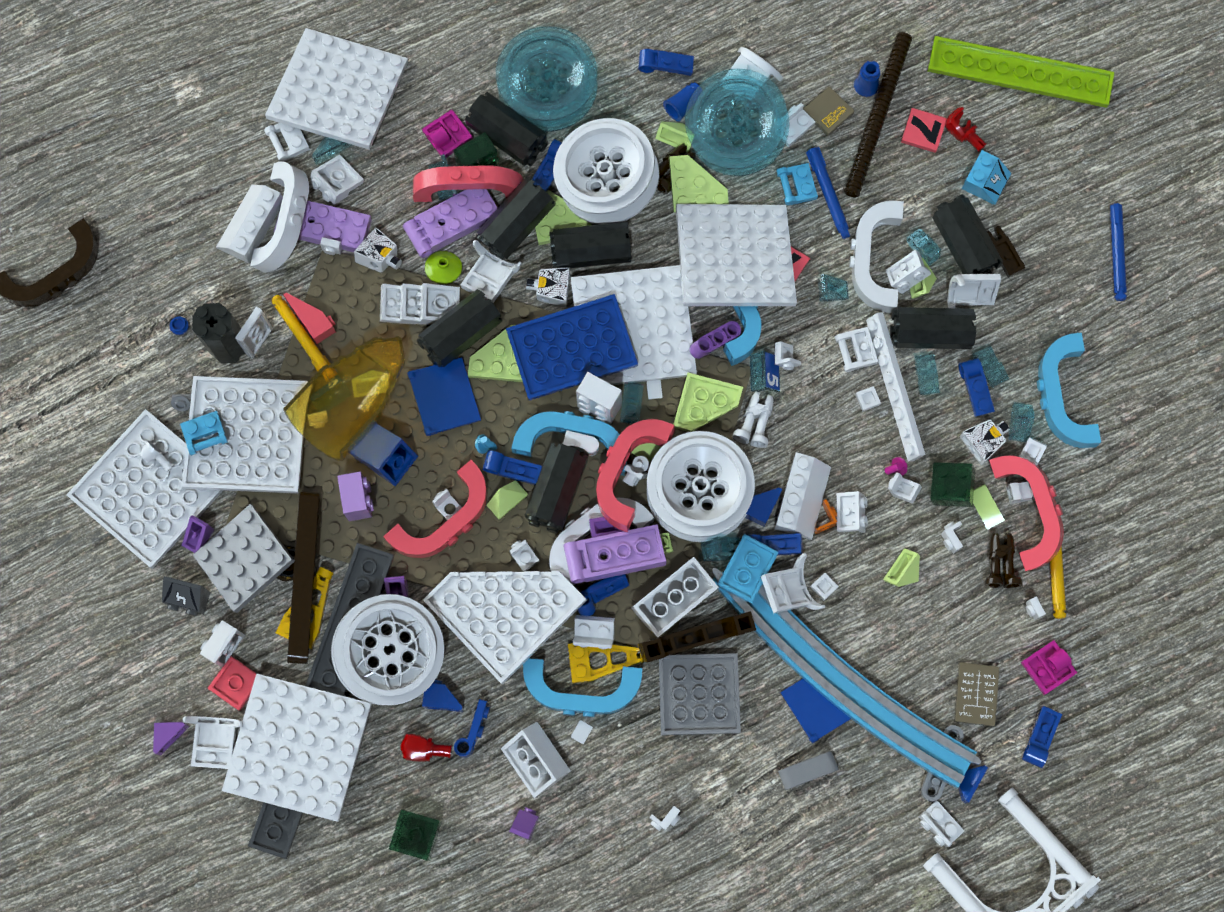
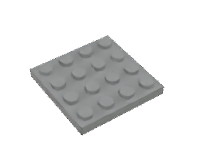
[193,504,295,613]
[659,653,741,736]

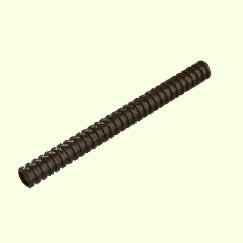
[844,32,913,198]

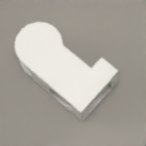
[563,430,599,456]
[1006,482,1035,504]

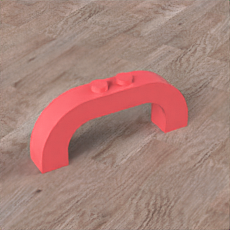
[413,166,524,202]
[596,419,675,532]
[989,456,1064,571]
[383,460,487,558]

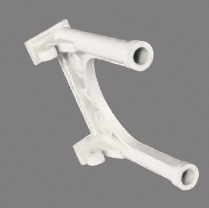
[923,788,1101,912]

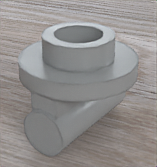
[171,394,191,411]

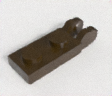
[987,226,1026,278]

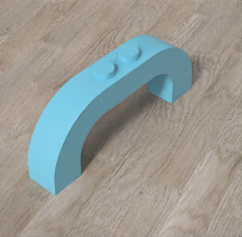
[723,306,761,366]
[1037,333,1101,448]
[511,411,627,476]
[523,658,642,717]

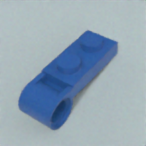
[638,49,694,76]
[532,139,562,192]
[958,358,995,417]
[482,450,543,485]
[748,533,803,555]
[578,574,629,616]
[454,699,490,758]
[1022,706,1062,768]

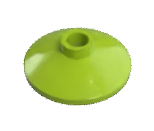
[425,251,462,284]

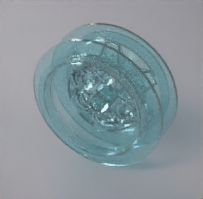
[496,27,597,132]
[685,69,790,176]

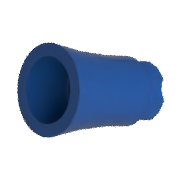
[854,61,880,97]
[663,82,704,122]

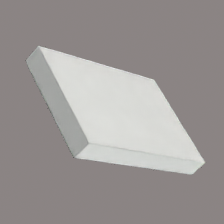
[235,307,273,358]

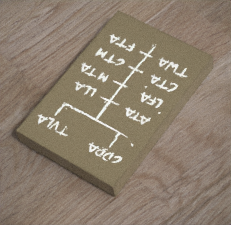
[954,662,999,727]

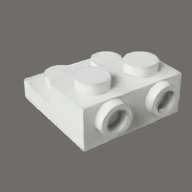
[310,154,364,205]

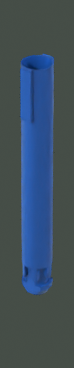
[806,147,850,239]
[1110,203,1127,301]

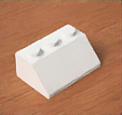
[501,722,571,798]

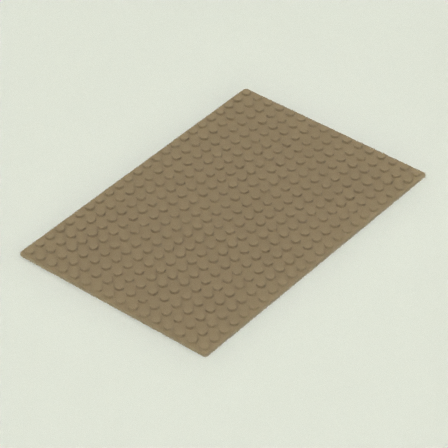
[226,250,752,648]

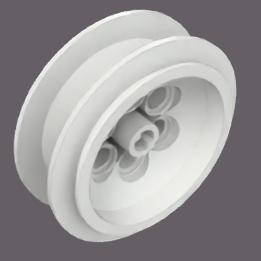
[553,118,659,224]
[646,431,755,542]
[331,594,444,705]

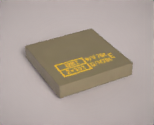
[803,87,854,136]

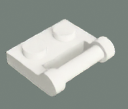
[264,123,310,162]
[835,327,878,372]

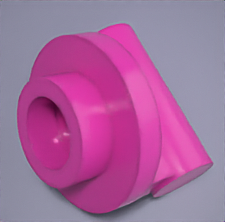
[885,457,907,476]

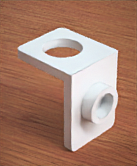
[432,489,462,520]

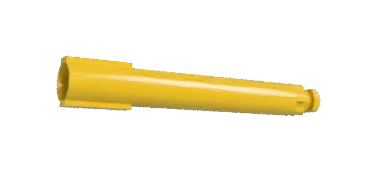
[272,295,336,379]
[1050,545,1066,619]

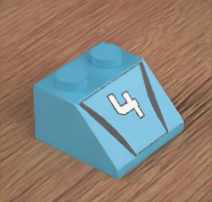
[962,150,1012,205]

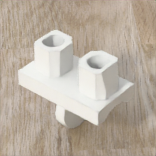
[623,456,649,487]

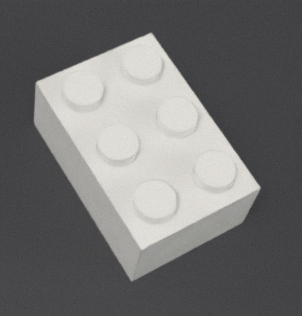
[576,372,622,425]

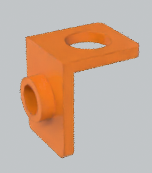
[814,499,837,534]

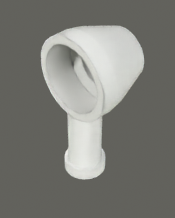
[140,440,174,472]

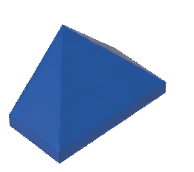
[958,765,988,803]

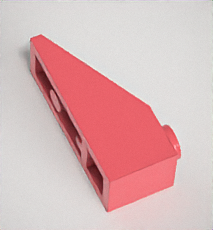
[283,293,336,344]

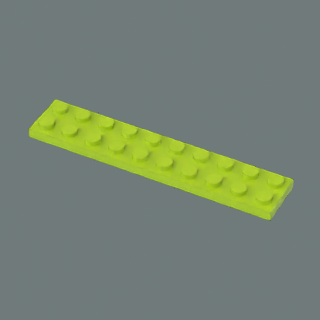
[927,36,1114,108]

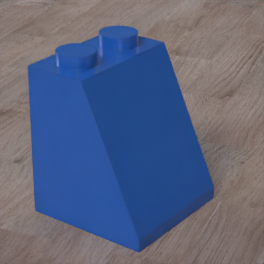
[347,420,418,486]

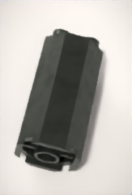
[465,92,548,167]
[476,176,556,260]
[933,194,1003,274]
[549,222,631,268]
[416,289,503,367]
[192,303,245,364]
[890,307,976,349]
[525,443,588,534]

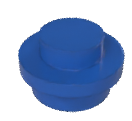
[170,316,189,335]

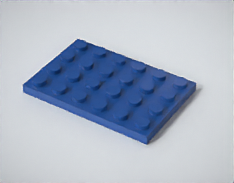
[506,294,638,401]

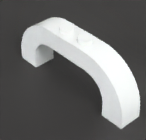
[250,162,309,273]
[849,201,904,313]
[549,498,654,585]

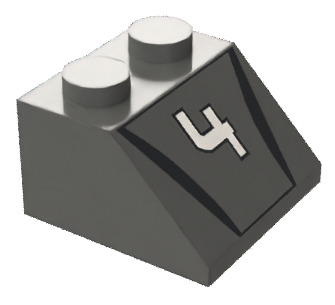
[162,576,211,616]

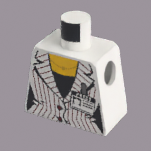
[354,227,402,273]
[526,268,570,307]
[960,420,1010,466]

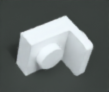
[510,540,540,572]

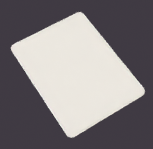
[647,380,662,399]
[571,720,593,744]

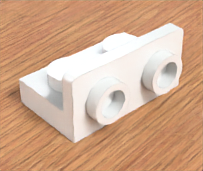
[774,103,815,147]
[886,249,931,294]
[837,491,868,533]
[573,615,615,649]
[918,800,964,848]

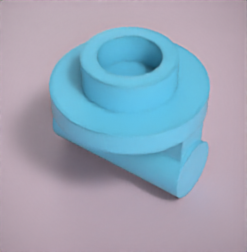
[475,434,497,454]

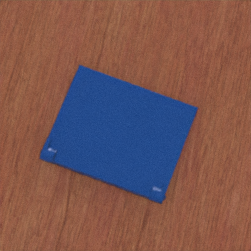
[407,358,481,436]
[780,656,851,743]

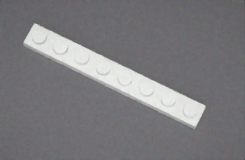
[866,312,925,462]

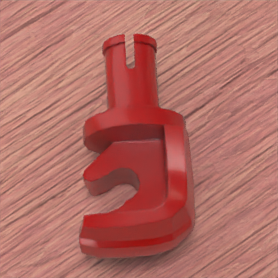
[945,107,987,152]
[400,734,452,762]

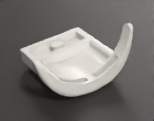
[719,47,783,106]
[460,240,522,303]
[947,274,1001,308]
[761,553,825,614]
[183,716,242,769]

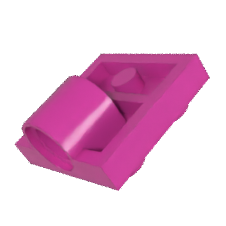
[422,109,473,159]
[1021,640,1077,695]

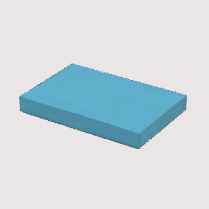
[717,534,779,604]

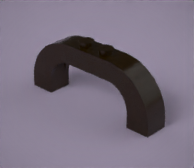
[0,218,98,307]
[638,611,756,663]

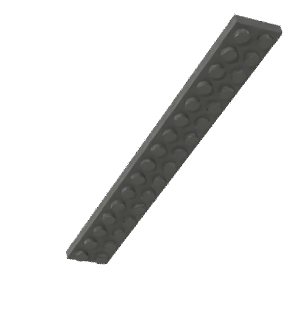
[248,543,394,859]

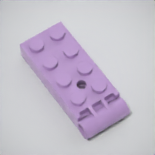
[403,189,498,258]
[274,201,372,252]
[563,524,666,584]

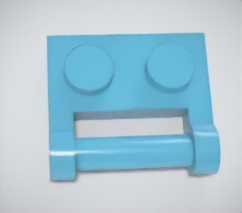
[776,163,818,205]
[180,411,228,456]

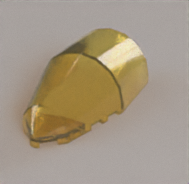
[283,336,405,461]

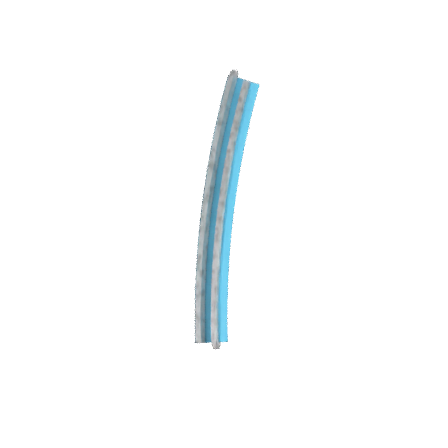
[712,568,981,788]

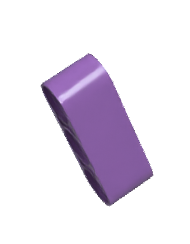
[690,321,741,359]

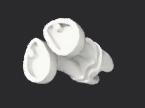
[733,391,774,448]

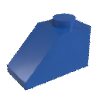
[745,488,782,527]
[422,680,464,712]

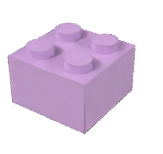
[337,471,374,522]

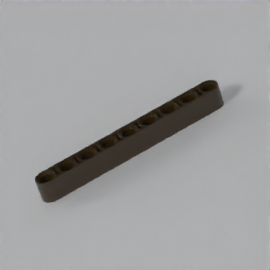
[287,492,320,664]

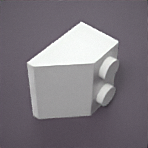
[200,620,245,667]

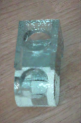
[906,229,941,266]

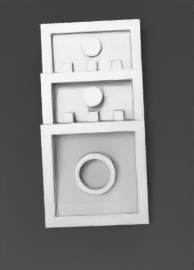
[380,283,460,325]

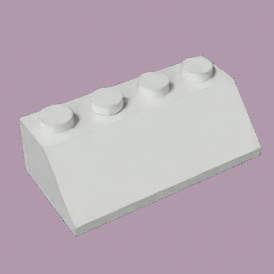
[216,185,283,263]
[774,452,831,540]
[631,557,719,637]

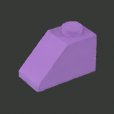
[509,807,539,840]

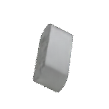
[778,751,839,790]

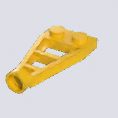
[275,567,334,650]
[568,643,643,684]

